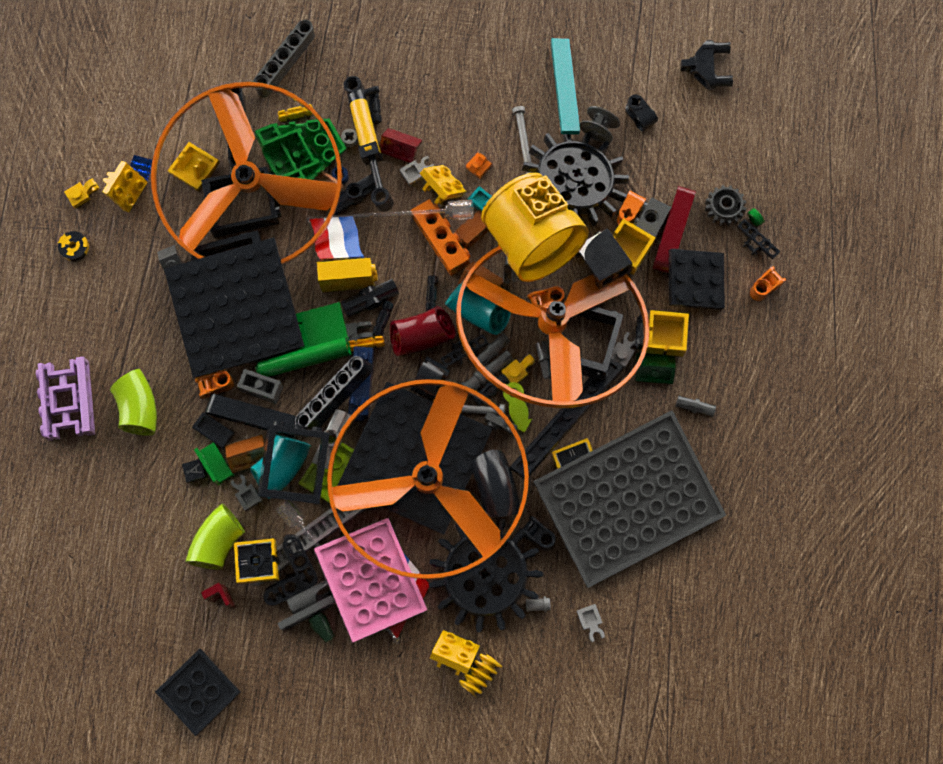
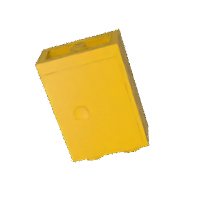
[317,258,378,292]

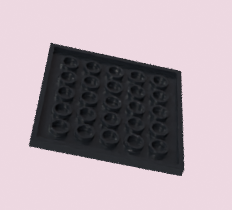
[164,238,305,379]
[337,382,492,535]

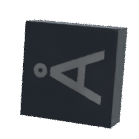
[182,459,206,483]

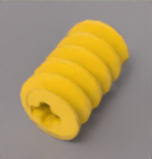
[459,653,503,698]

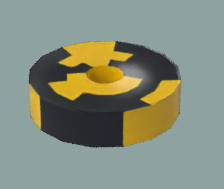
[58,231,89,261]

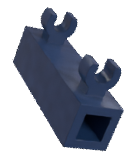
[348,347,375,422]

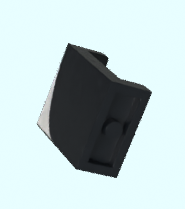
[576,228,632,289]

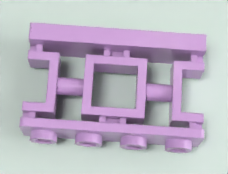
[36,356,95,441]

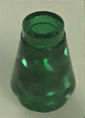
[308,612,335,643]

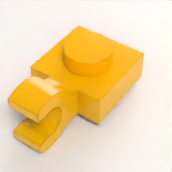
[64,178,99,209]
[501,354,535,383]

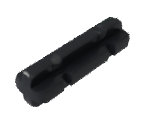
[368,93,382,124]
[425,275,438,311]
[373,301,393,336]
[635,315,644,350]

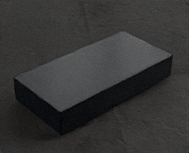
[192,412,235,449]

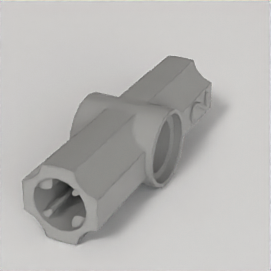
[312,409,351,469]

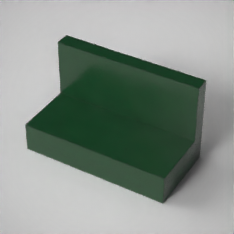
[635,353,676,384]

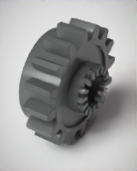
[705,185,747,227]

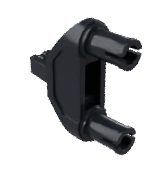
[680,40,733,90]

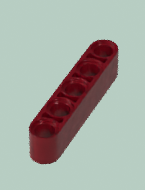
[652,186,696,274]

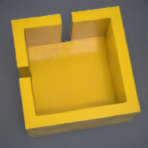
[613,218,656,275]
[646,310,689,357]

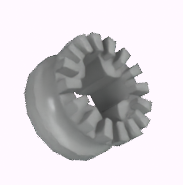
[341,129,358,148]

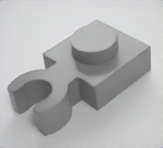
[400,156,434,186]
[611,332,637,368]
[576,604,605,642]

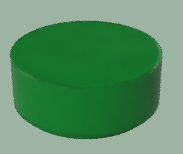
[747,208,765,227]

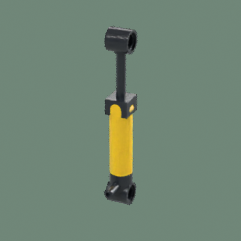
[343,76,394,212]

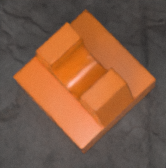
[466,152,492,179]

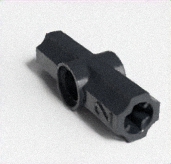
[330,174,376,216]
[341,279,399,317]

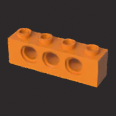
[411,199,471,276]

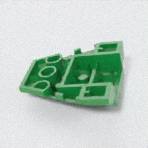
[255,118,346,180]

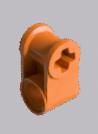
[617,191,646,225]
[750,266,786,301]
[527,286,565,310]
[195,370,235,399]

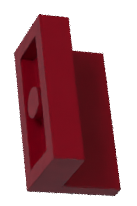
[379,128,422,163]
[201,583,236,609]

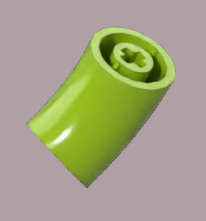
[110,369,157,436]
[185,504,245,570]

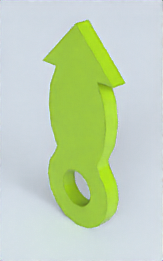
[503,382,533,433]

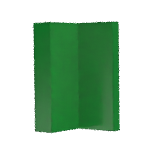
[194,442,234,486]

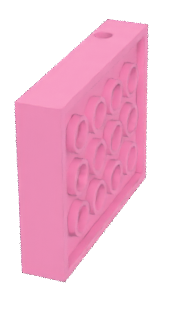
[314,518,427,643]

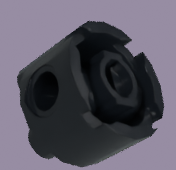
[410,356,449,401]

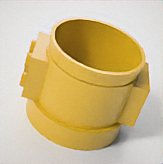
[481,173,589,282]

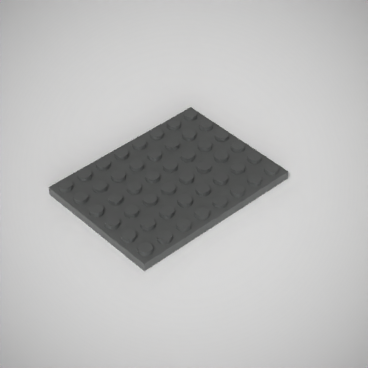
[533,410,726,588]

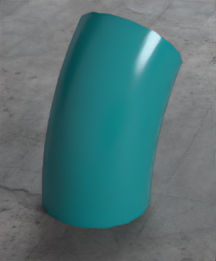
[445,280,511,335]
[250,435,311,499]

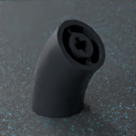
[471,450,520,517]

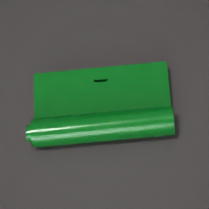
[255,302,351,377]

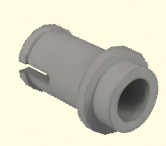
[526,596,551,612]

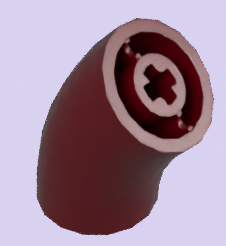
[390,306,456,356]

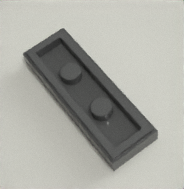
[277,595,336,631]

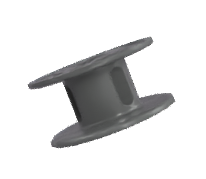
[580,106,620,143]

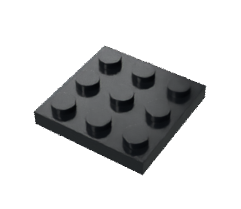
[668,249,725,310]
[155,648,241,736]

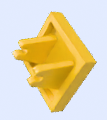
[168,142,220,191]
[102,161,148,213]
[420,165,466,205]
[430,630,480,676]

